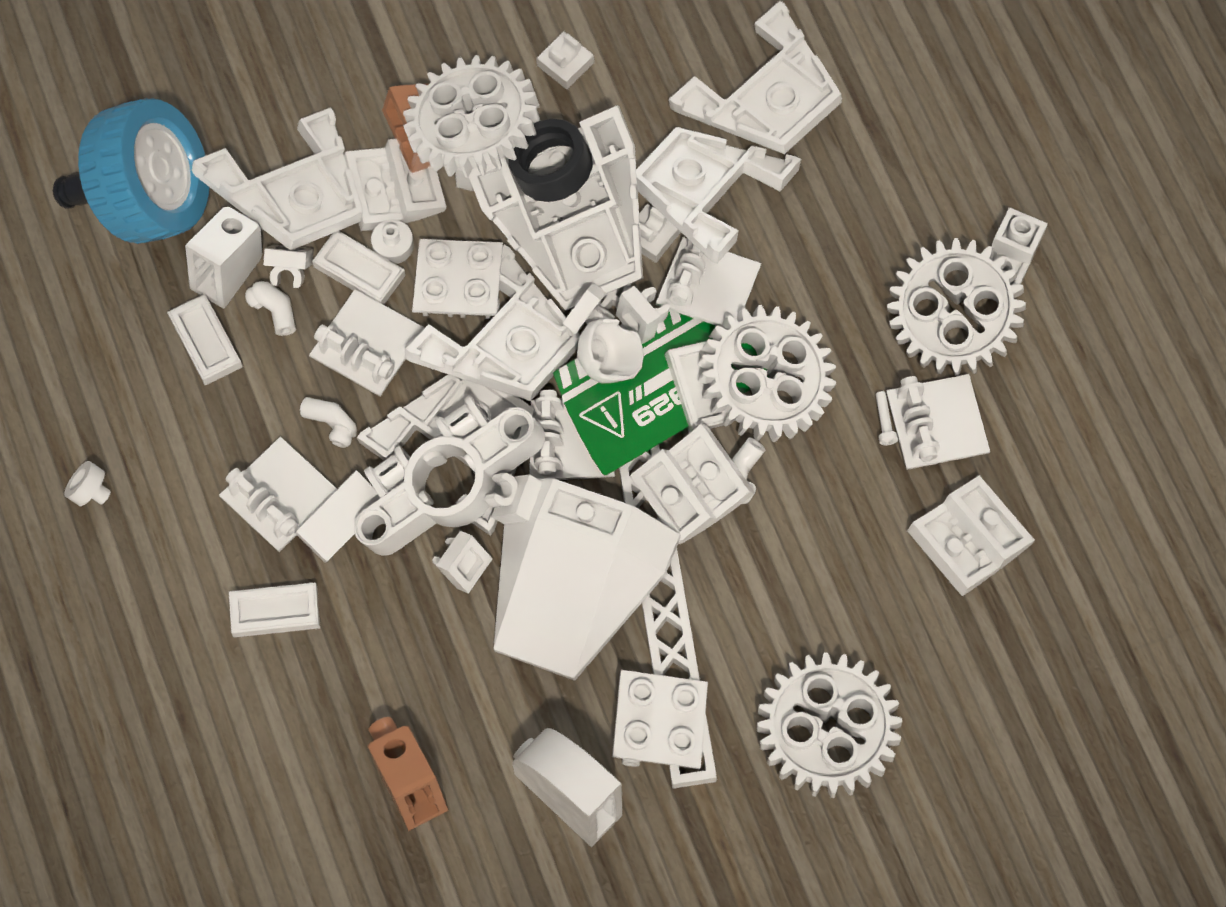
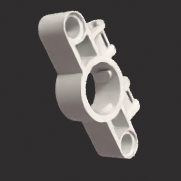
[354,395,545,556]

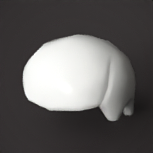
[577,319,644,383]

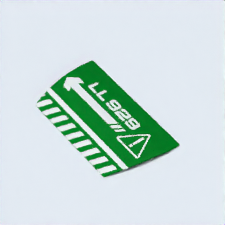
[553,310,770,476]

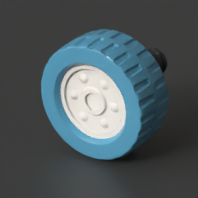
[52,98,209,244]

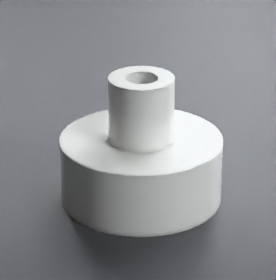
[371,220,414,264]
[64,461,111,506]

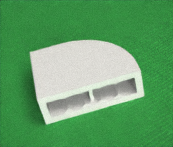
[513,728,622,847]

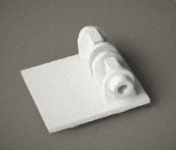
[656,237,761,328]
[412,239,503,319]
[309,289,424,397]
[886,374,990,470]
[530,390,615,480]
[219,437,337,552]
[612,670,708,769]

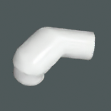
[245,281,296,336]
[300,397,357,448]
[732,437,766,504]

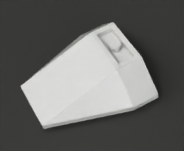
[494,478,681,681]

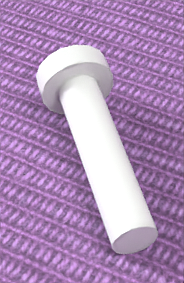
[876,391,898,445]

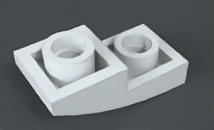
[991,207,1048,285]

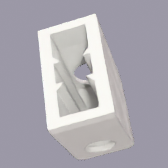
[185,207,262,309]

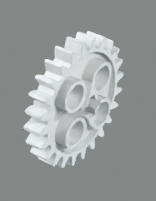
[403,55,540,178]
[887,238,1026,376]
[698,305,836,442]
[757,653,902,798]

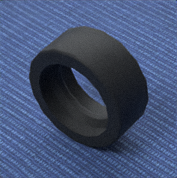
[508,119,593,202]

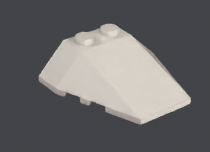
[469,105,643,311]

